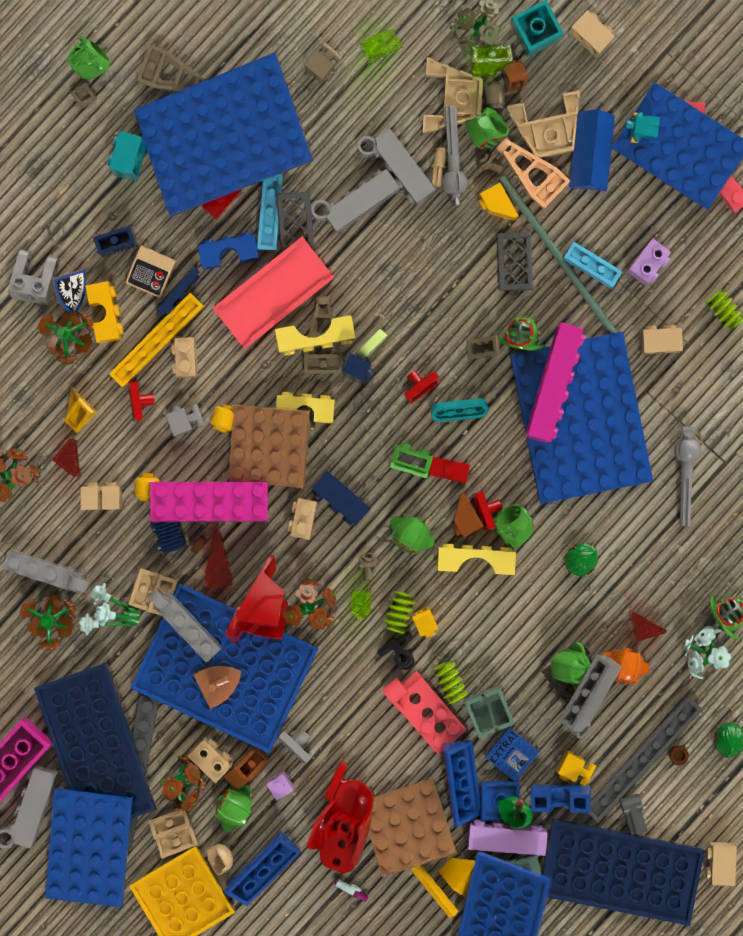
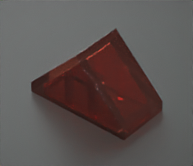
[53,438,81,477]
[628,610,667,641]

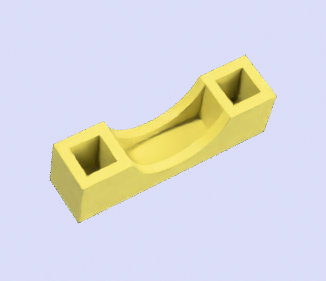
[275,315,356,356]
[437,544,516,575]

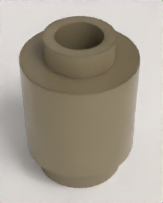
[485,81,505,111]

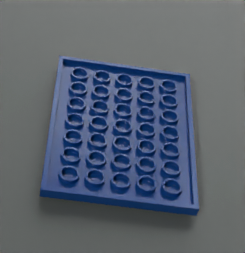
[134,52,313,217]
[510,331,653,504]
[130,583,319,753]

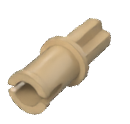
[431,148,447,187]

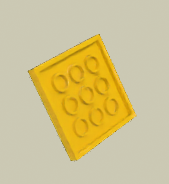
[129,846,235,936]

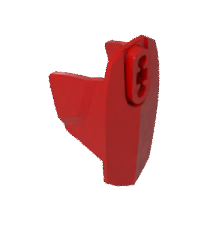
[225,555,288,643]
[307,780,374,874]

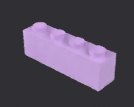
[467,820,547,856]

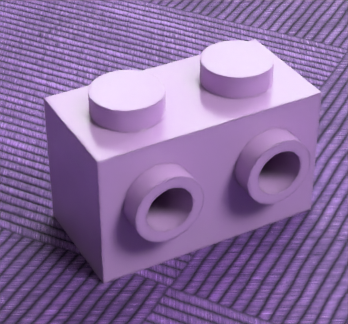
[627,239,671,285]

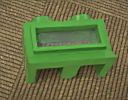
[390,443,433,479]

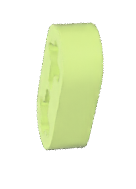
[355,329,388,360]

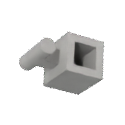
[166,404,205,437]

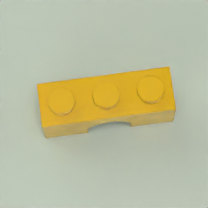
[86,281,124,344]

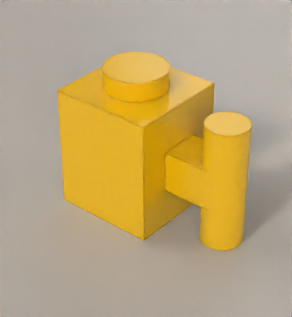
[556,750,596,786]

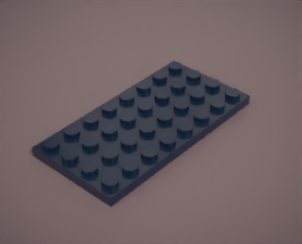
[34,662,157,819]
[542,818,705,926]

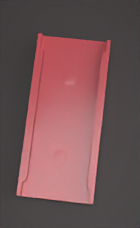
[212,236,334,349]

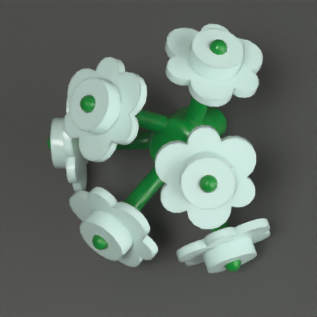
[683,626,731,679]

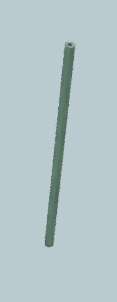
[499,175,627,346]

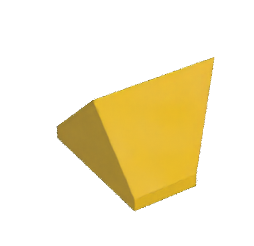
[64,386,98,433]
[438,857,475,898]

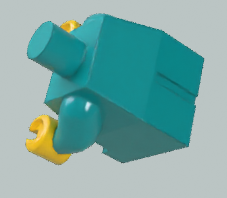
[625,112,660,143]

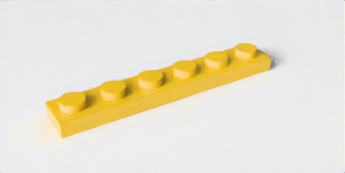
[109,293,204,388]

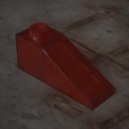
[203,528,234,590]

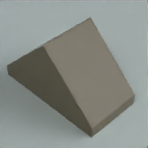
[466,335,499,360]

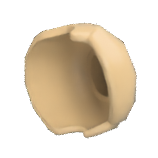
[207,844,233,875]

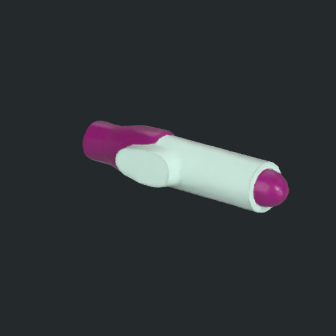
[334,879,368,902]

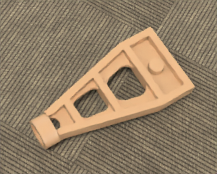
[496,137,570,210]

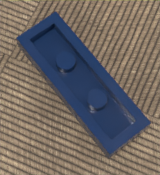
[156,266,200,315]

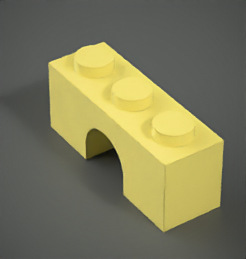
[276,392,335,424]

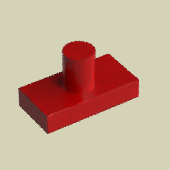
[202,190,242,220]
[404,371,441,404]
[128,381,155,422]
[429,457,470,483]
[471,491,502,530]
[324,760,349,802]

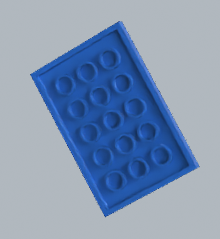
[611,82,743,210]
[45,789,133,908]
[458,851,552,936]

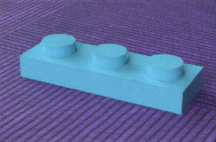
[563,242,623,289]

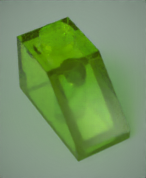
[360,30,403,66]
[470,45,513,77]

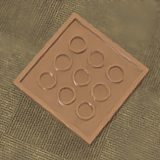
[229,404,309,488]
[369,778,457,877]

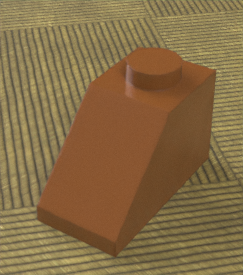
[501,60,529,93]
[452,493,483,538]
[224,747,269,791]

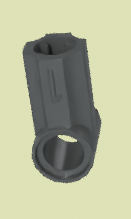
[619,794,647,835]

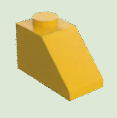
[478,183,518,221]
[411,607,438,638]

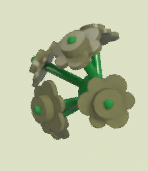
[450,0,501,56]

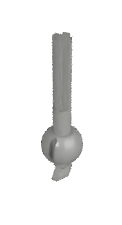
[442,105,468,207]
[674,426,701,526]

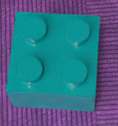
[510,0,564,57]
[108,131,147,182]

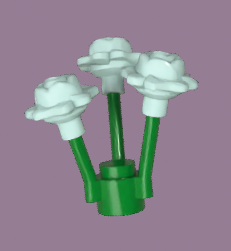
[79,583,140,636]

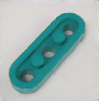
[431,399,489,422]

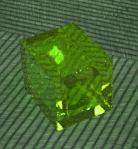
[351,590,371,618]

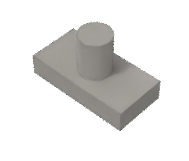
[277,730,311,764]

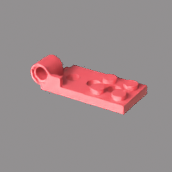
[382,671,467,754]

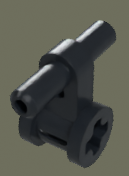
[377,631,415,670]

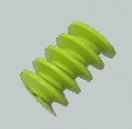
[705,289,743,331]
[383,591,416,634]
[432,661,468,704]

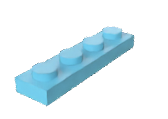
[257,174,283,252]

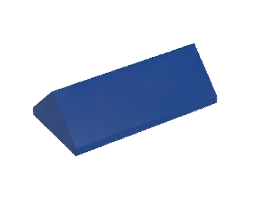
[569,109,615,192]
[443,740,480,827]
[224,830,301,906]

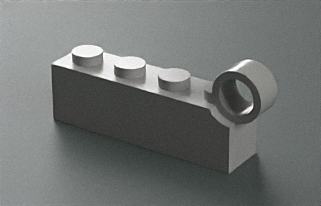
[358,128,436,206]
[311,169,400,234]
[2,550,89,592]
[148,589,222,663]
[559,654,622,738]
[0,765,59,849]

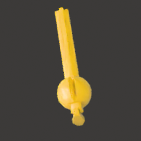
[410,865,458,918]

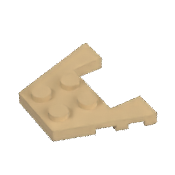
[422,58,483,134]
[506,90,580,158]

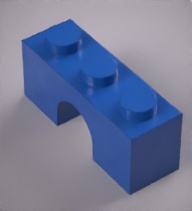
[198,232,260,270]
[531,785,591,813]

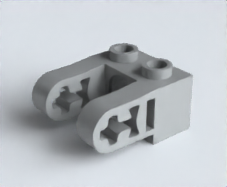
[8,250,59,306]

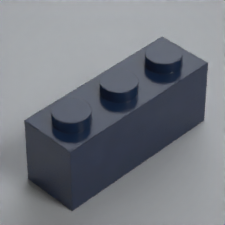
[342,353,373,385]
[312,471,371,526]

